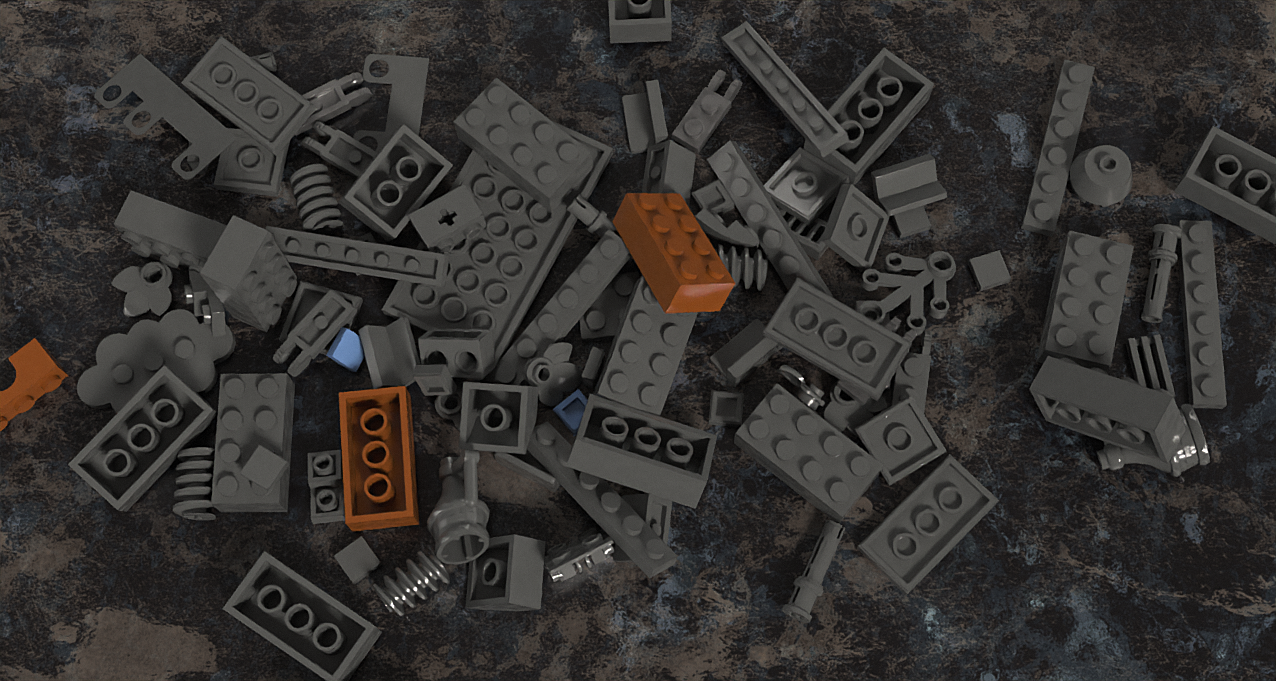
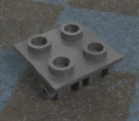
[544,528,615,582]

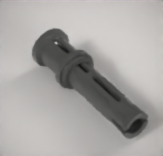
[1141,224,1182,323]
[782,520,846,623]

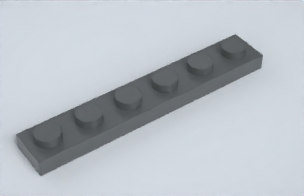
[721,21,849,158]
[1021,59,1095,237]
[707,140,833,297]
[1176,220,1227,409]
[266,226,449,287]
[485,230,632,386]
[527,421,678,578]

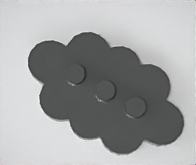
[77,309,236,413]

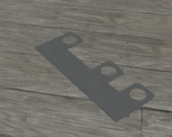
[95,54,237,180]
[345,54,429,193]

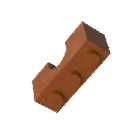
[0,338,68,431]

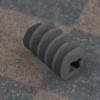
[290,164,344,235]
[715,244,769,291]
[173,447,216,520]
[372,545,450,616]

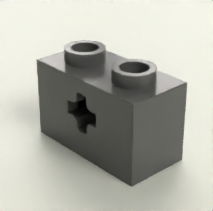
[408,184,487,254]

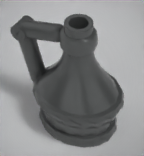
[1096,404,1210,477]
[427,449,490,565]

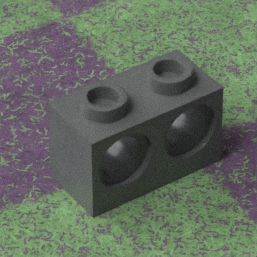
[418,328,496,382]

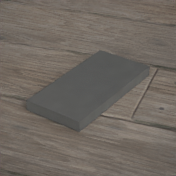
[181,36,316,156]
[763,278,912,401]
[857,454,999,596]

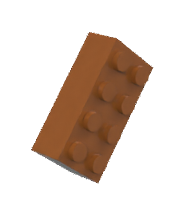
[612,193,735,314]
[339,386,419,532]

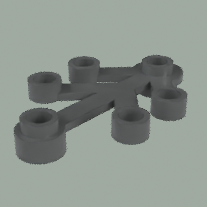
[859,251,956,336]

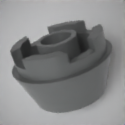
[1070,145,1133,207]

